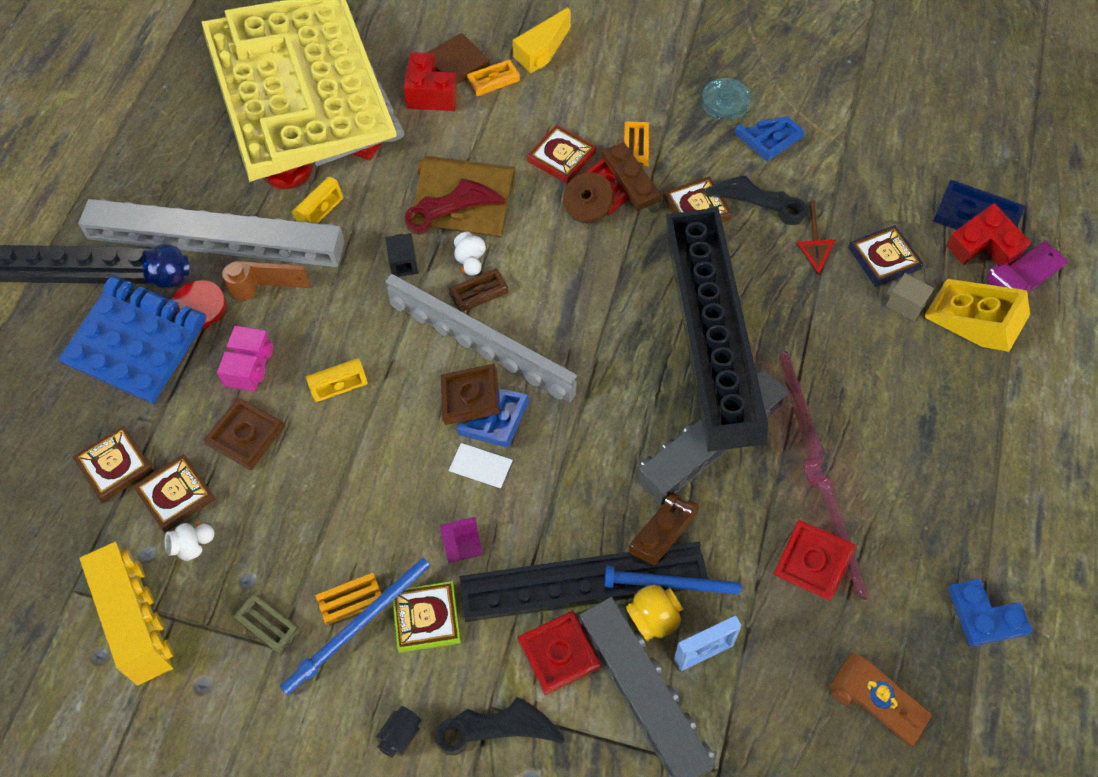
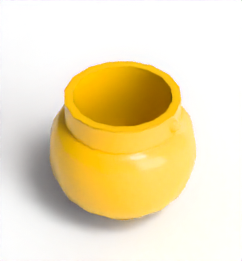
[626,584,683,642]

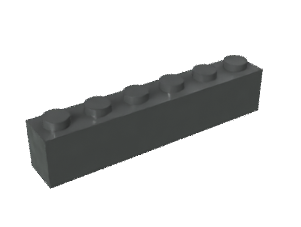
[637,369,789,505]
[579,597,715,777]

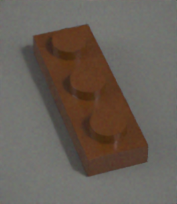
[602,142,661,211]

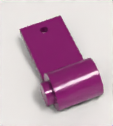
[987,240,1069,294]

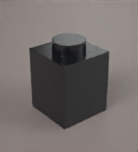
[385,233,418,277]

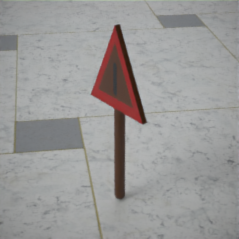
[796,200,836,275]

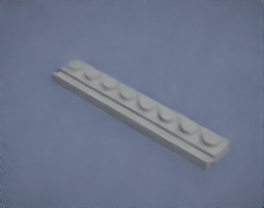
[385,274,577,403]

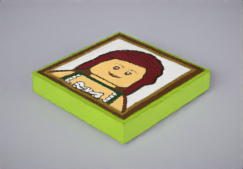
[393,581,461,653]

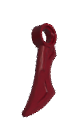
[404,178,506,234]

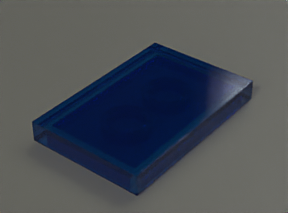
[933,179,1025,230]

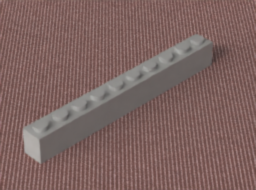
[78,199,345,267]

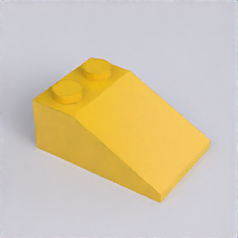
[925,279,1030,352]

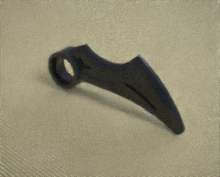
[705,176,806,225]
[435,697,564,756]

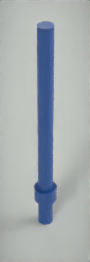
[280,557,431,695]

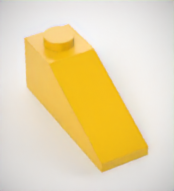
[512,8,571,73]

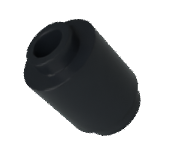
[375,706,422,758]

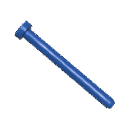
[604,565,742,594]

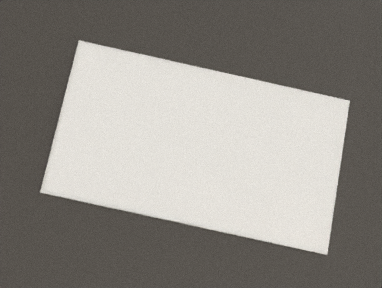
[449,443,513,488]

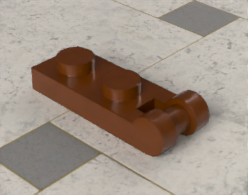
[629,492,699,566]

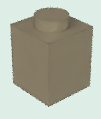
[886,273,934,322]

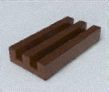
[449,268,509,312]

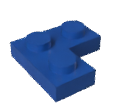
[948,579,1033,647]

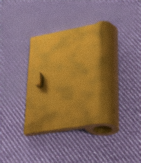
[411,155,516,237]

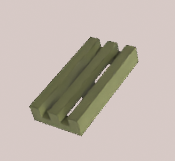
[233,593,301,656]

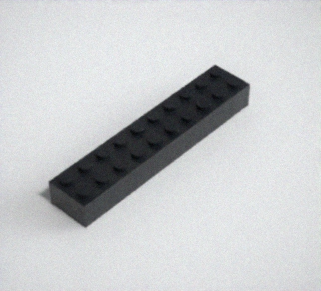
[666,207,768,452]

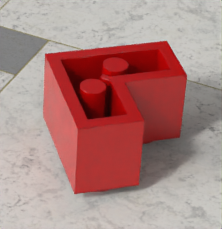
[404,52,458,111]
[946,203,1031,266]

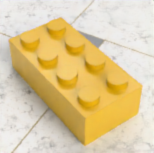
[79,542,174,686]

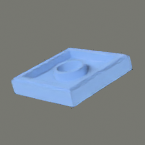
[673,616,742,671]

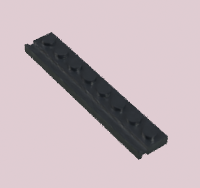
[0,245,155,284]
[460,541,708,622]

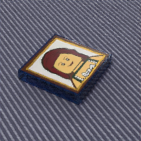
[848,225,923,287]

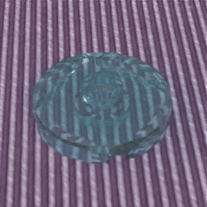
[702,78,751,120]

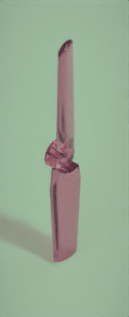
[779,351,869,600]

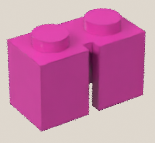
[217,326,273,392]

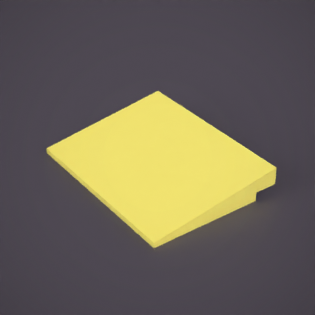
[202,0,396,182]

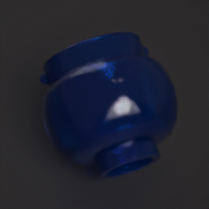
[142,244,189,289]

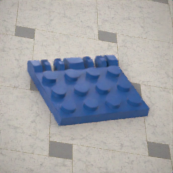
[58,275,206,404]

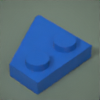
[734,116,805,162]
[457,389,529,448]

